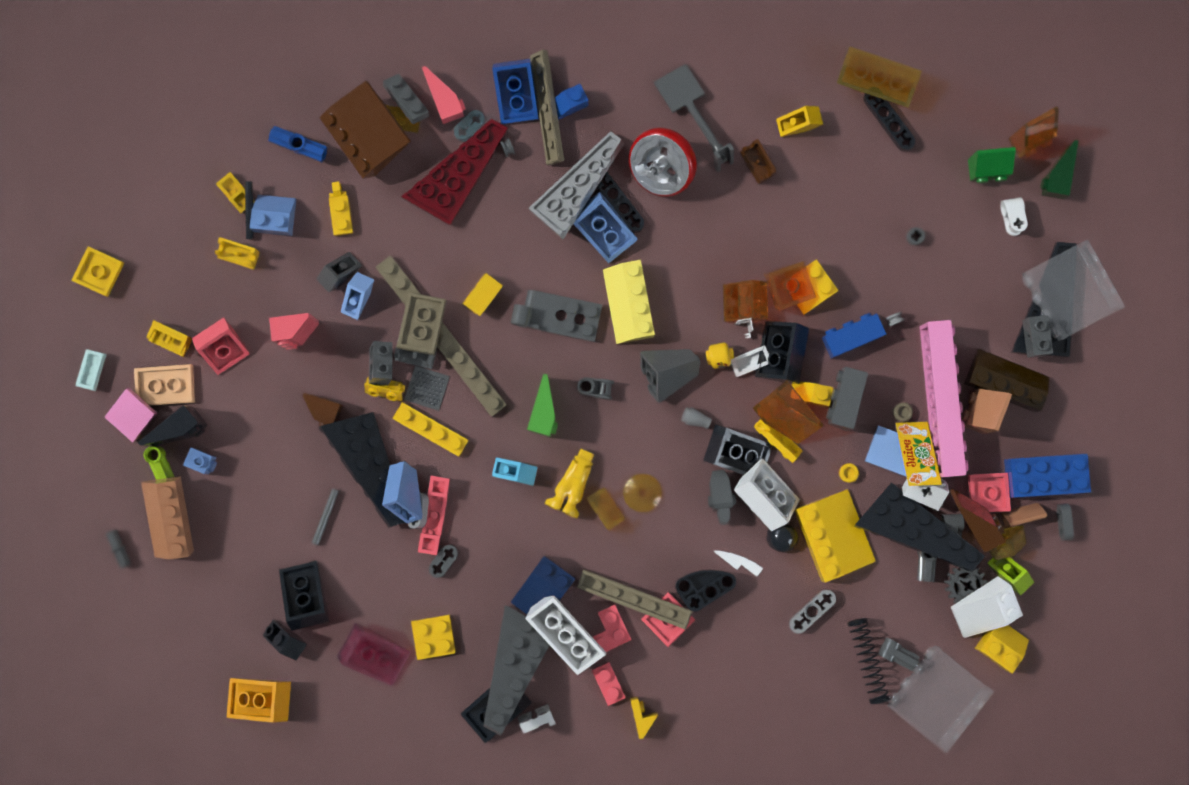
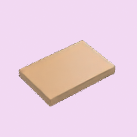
[134,364,195,406]

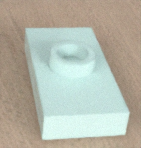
[75,349,107,391]

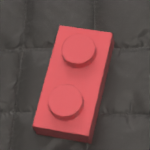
[592,662,626,706]

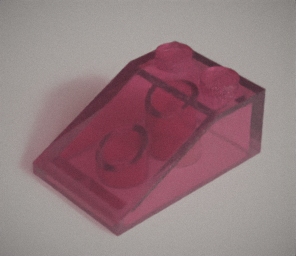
[337,623,410,686]

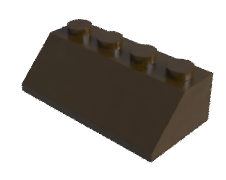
[964,349,1050,412]

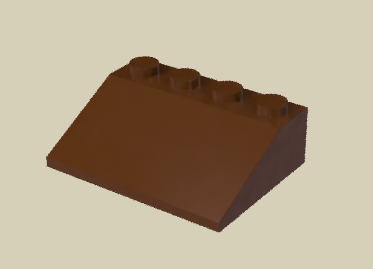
[319,80,411,179]

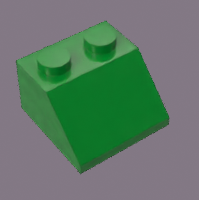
[968,147,1016,184]

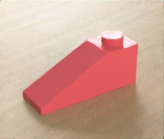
[422,66,466,124]

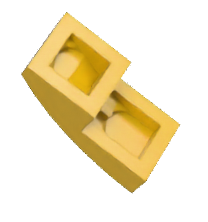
[216,172,255,214]

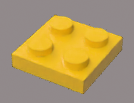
[71,246,124,297]
[411,614,456,660]

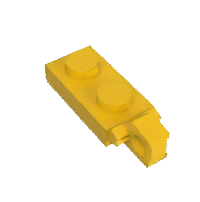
[329,182,353,236]
[754,417,802,463]

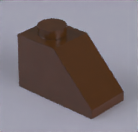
[302,392,343,426]

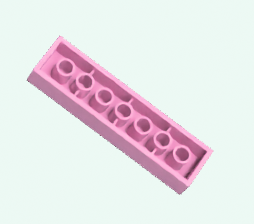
[920,320,969,477]

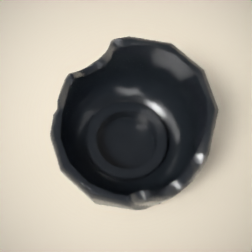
[766,524,798,553]

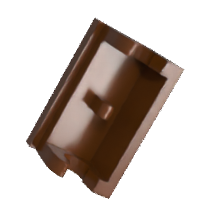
[739,139,777,185]

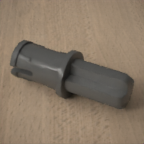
[105,529,131,568]

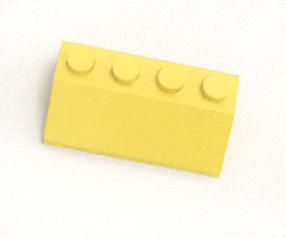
[603,260,655,344]

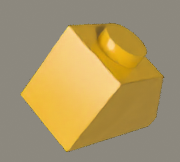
[776,106,823,137]
[789,382,833,408]

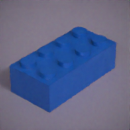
[1004,454,1091,498]

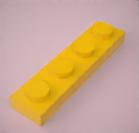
[392,402,469,457]

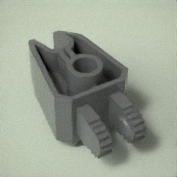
[707,470,736,526]

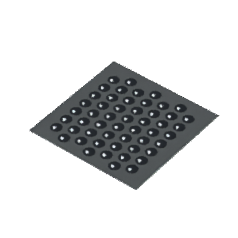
[404,366,450,411]

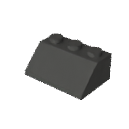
[826,367,868,431]

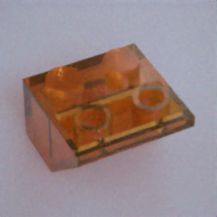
[723,280,768,322]

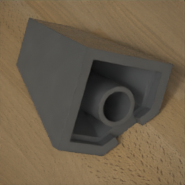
[640,349,701,403]

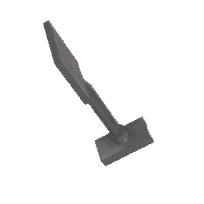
[653,64,734,172]

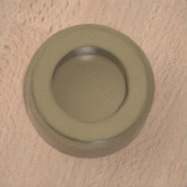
[893,403,913,422]

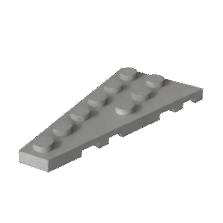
[529,131,624,240]

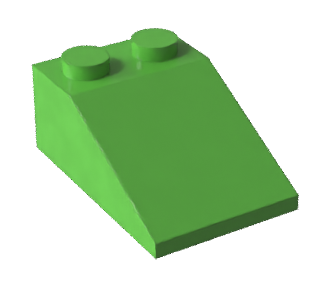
[527,374,558,438]

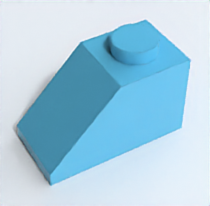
[492,457,538,486]

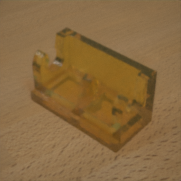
[587,487,625,531]

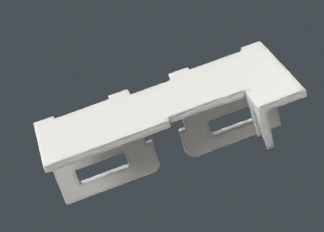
[735,318,753,338]
[518,704,556,733]

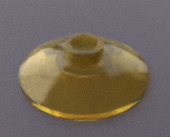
[623,474,661,512]

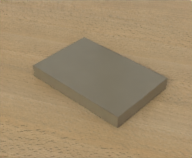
[396,292,447,356]

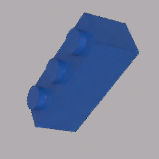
[822,313,886,359]

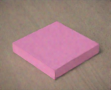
[105,388,157,442]

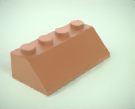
[141,476,194,559]

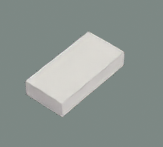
[731,345,769,378]

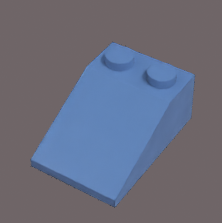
[573,192,638,263]

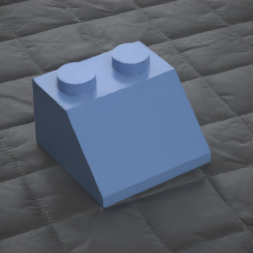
[250,195,296,236]

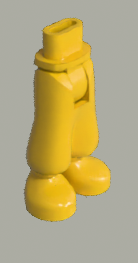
[544,449,594,519]

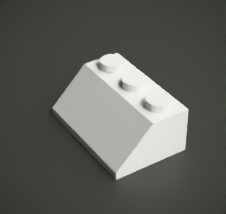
[734,458,800,531]

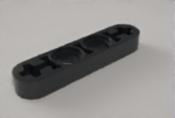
[863,88,915,152]
[597,172,644,233]

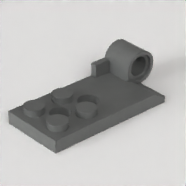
[510,290,602,343]

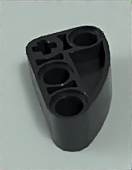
[675,569,736,612]

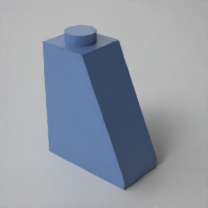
[382,461,423,523]

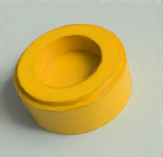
[839,463,859,483]

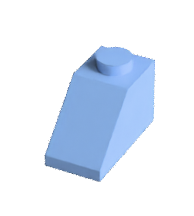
[341,272,374,320]

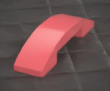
[418,476,450,555]

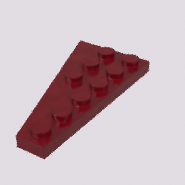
[401,119,508,226]

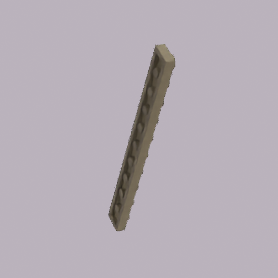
[376,255,507,417]

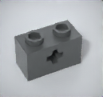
[1022,315,1053,358]

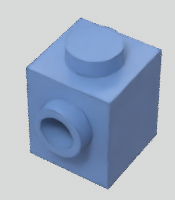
[183,447,217,475]

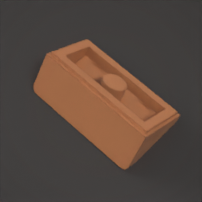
[1002,503,1047,527]

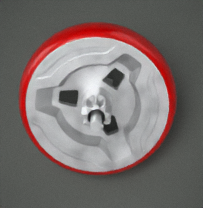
[629,127,697,197]

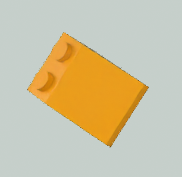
[227,678,291,723]

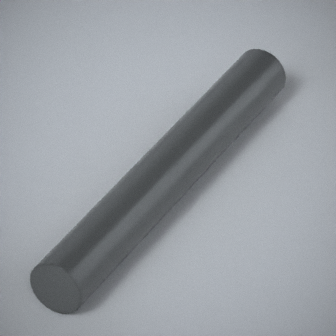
[312,489,339,546]

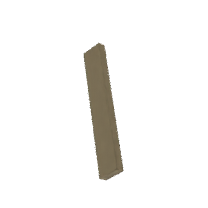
[530,50,564,166]
[577,570,693,630]

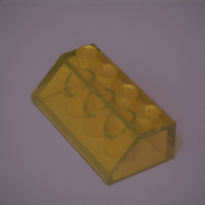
[837,46,922,108]

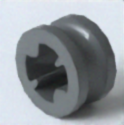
[500,138,515,157]
[906,227,925,246]

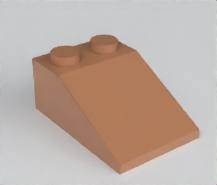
[961,389,1012,434]

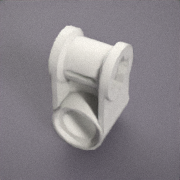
[1000,197,1028,236]

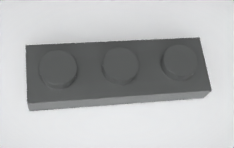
[383,74,429,124]

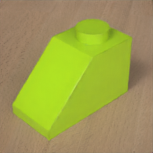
[987,550,1034,596]

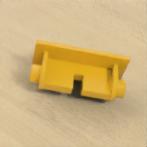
[364,377,405,401]

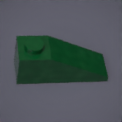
[1040,140,1079,200]

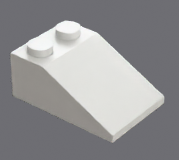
[951,576,1023,638]

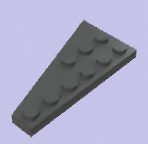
[483,605,549,736]

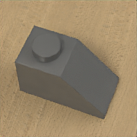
[316,252,362,293]

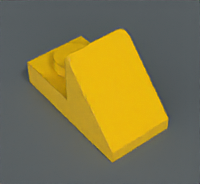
[630,697,658,739]

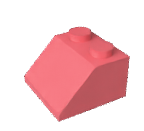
[192,318,250,375]

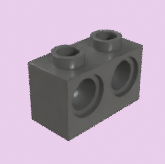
[369,341,393,386]

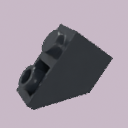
[262,619,307,661]

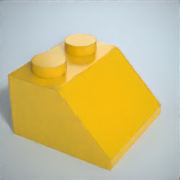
[782,259,839,315]
[975,625,1029,674]

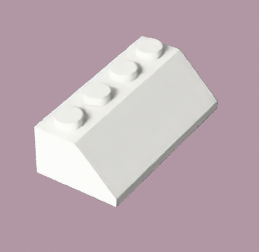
[525,596,606,675]

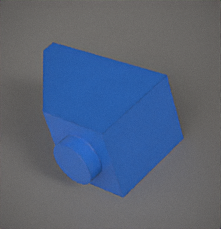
[555,84,588,120]

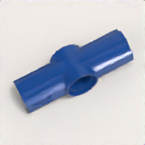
[268,126,328,162]

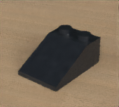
[138,405,208,447]
[703,424,773,475]
[279,561,330,631]
[460,688,532,744]

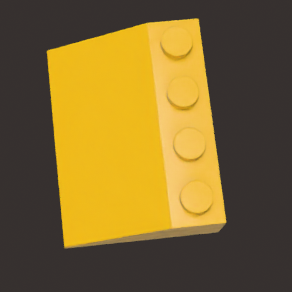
[794,489,875,582]

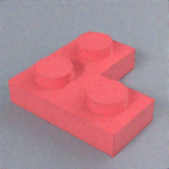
[592,604,632,652]

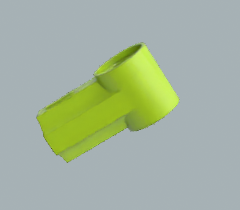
[143,446,175,480]

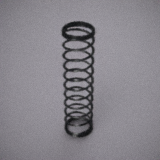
[847,618,890,705]

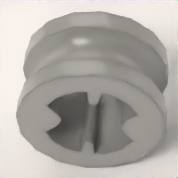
[886,311,905,327]

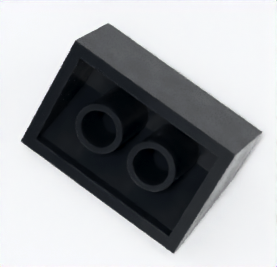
[755,321,809,384]

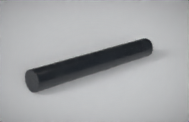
[245,181,254,239]

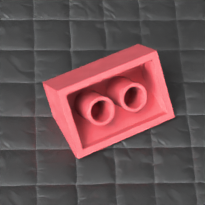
[269,313,319,350]

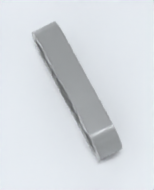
[789,589,836,634]

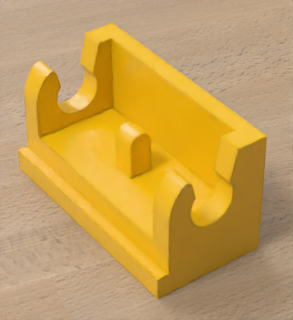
[215,237,260,270]
[462,273,503,316]
[146,320,192,357]

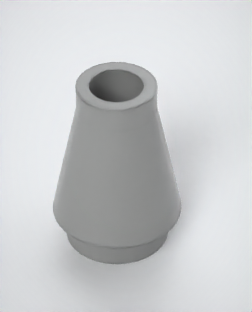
[681,407,711,429]

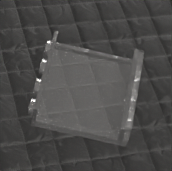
[1022,239,1125,341]
[887,645,994,753]

